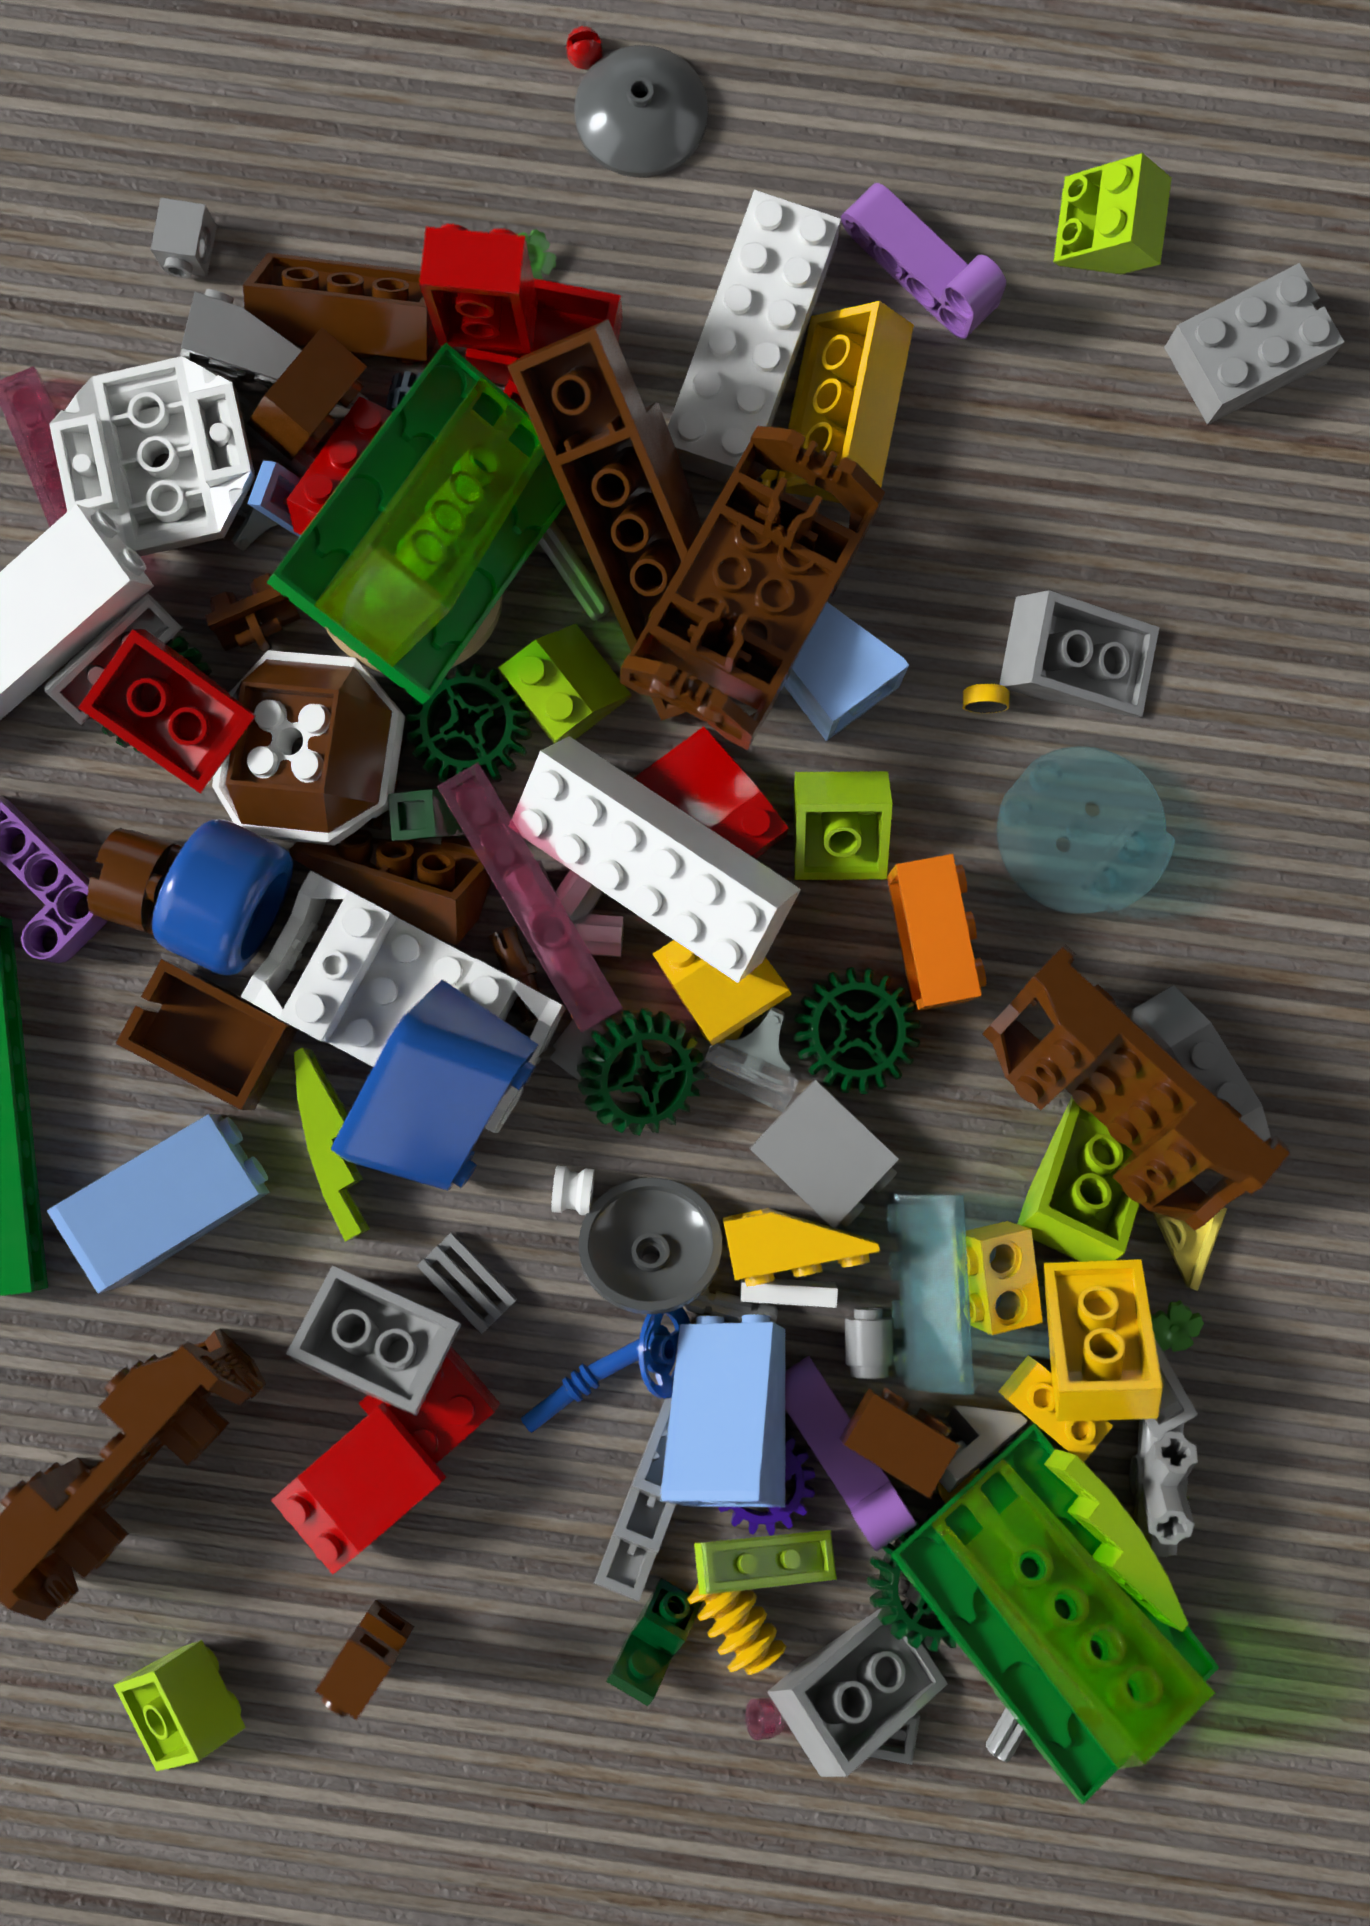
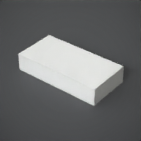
[740,1279,838,1308]

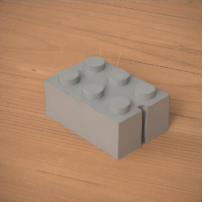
[1164,263,1344,425]

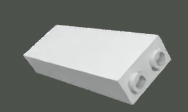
[0,504,154,720]

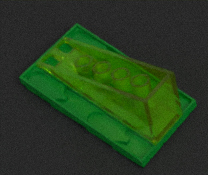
[266,343,566,704]
[891,1423,1220,1804]

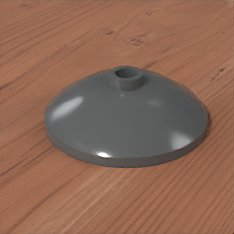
[574,45,708,178]
[579,1178,722,1314]

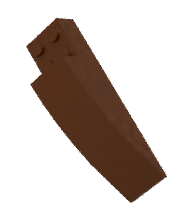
[508,319,731,721]

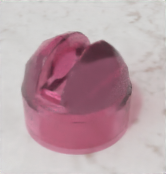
[745,1698,786,1740]

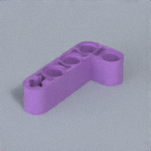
[841,183,1006,339]
[0,795,108,963]
[785,1356,917,1552]

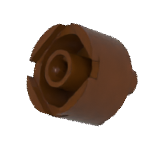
[87,828,183,935]

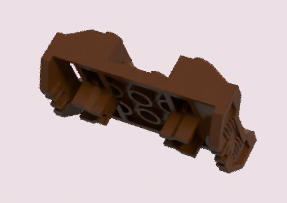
[620,426,885,750]
[982,944,1290,1231]
[0,1329,266,1621]

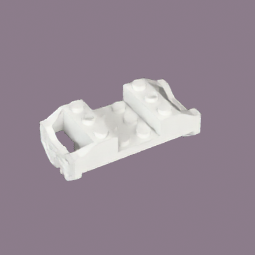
[241,871,566,1133]

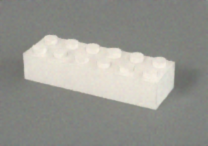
[668,190,841,483]
[509,736,801,983]

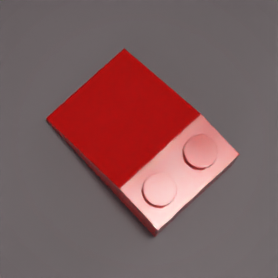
[78,629,256,794]
[633,726,789,859]
[271,1402,446,1575]

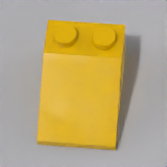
[1043,1259,1163,1422]

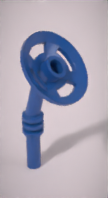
[521,1307,691,1433]

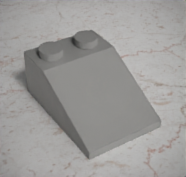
[999,590,1159,717]
[286,1265,461,1415]
[767,1608,948,1777]

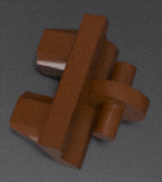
[205,573,301,653]

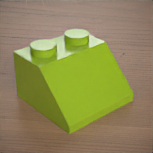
[498,624,632,744]
[793,771,893,880]
[114,1640,246,1772]

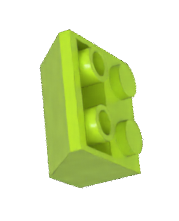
[1053,153,1172,274]

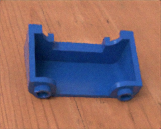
[331,979,539,1191]

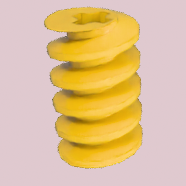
[687,1584,786,1675]

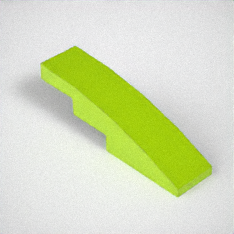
[294,1048,370,1242]
[1044,1449,1188,1632]

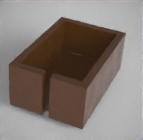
[115,959,298,1110]

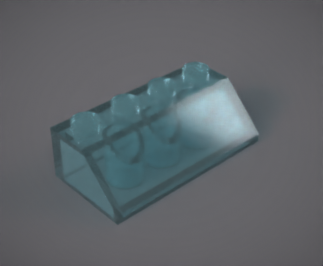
[887,1191,974,1395]

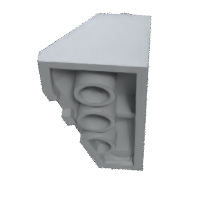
[180,289,368,410]

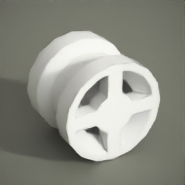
[551,1165,595,1216]

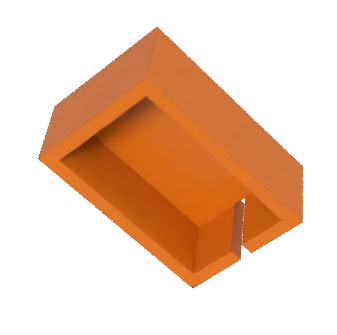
[887,854,986,1012]

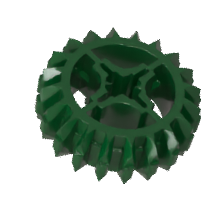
[406,664,532,788]
[793,967,921,1094]
[577,1007,705,1136]
[867,1514,957,1651]

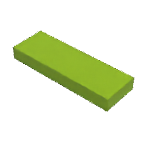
[694,1530,837,1595]

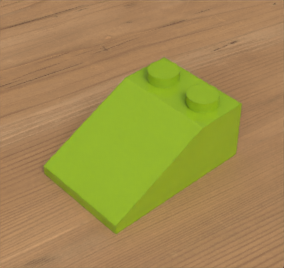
[1017,1097,1139,1262]

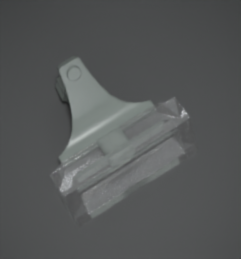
[701,1007,799,1112]

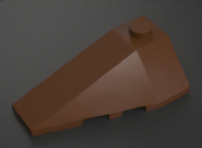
[289,829,499,945]

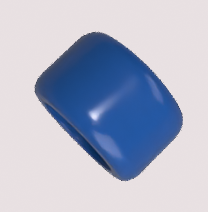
[152,819,293,975]

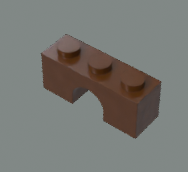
[315,1600,415,1720]

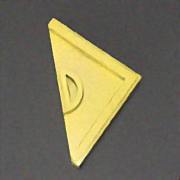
[1152,1208,1227,1291]

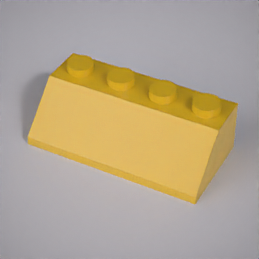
[776,301,914,503]

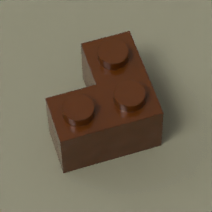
[247,327,367,461]
[839,1387,959,1498]

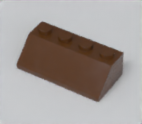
[243,252,437,364]

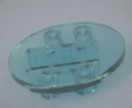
[997,746,1175,914]

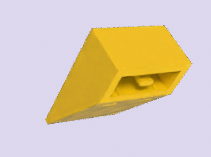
[723,1208,880,1286]

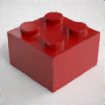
[358,1346,501,1464]

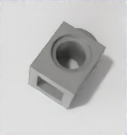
[150,197,217,278]

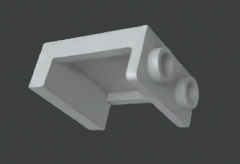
[749,1080,899,1229]

